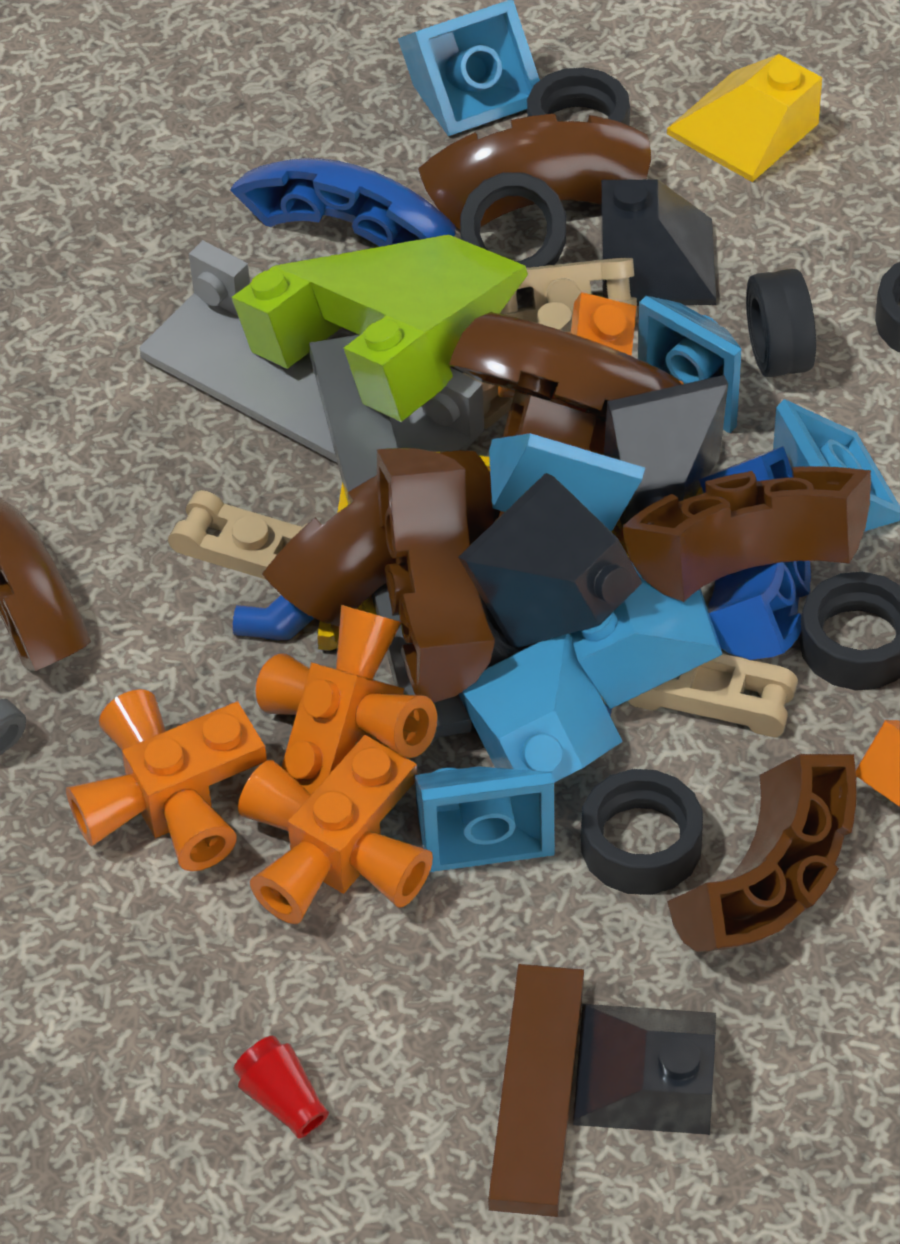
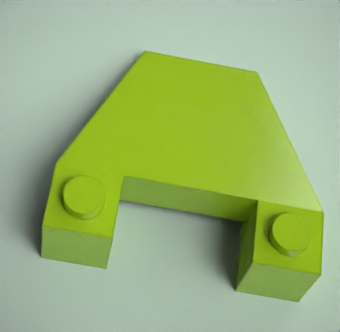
[231,235,528,422]

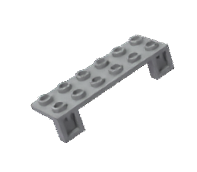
[139,240,484,463]

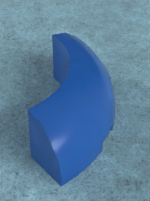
[230,158,456,247]
[699,446,811,660]

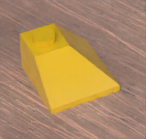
[667,54,822,182]

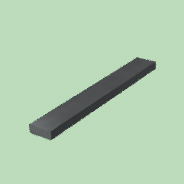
[310,335,472,738]

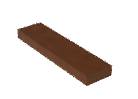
[488,964,584,1217]

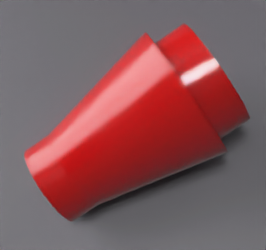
[233,1035,329,1139]

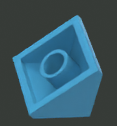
[773,399,900,532]
[489,433,645,532]

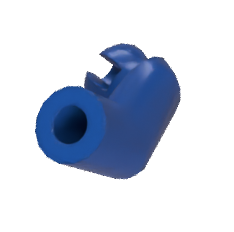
[233,595,314,640]

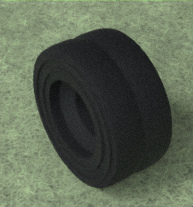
[746,269,816,377]

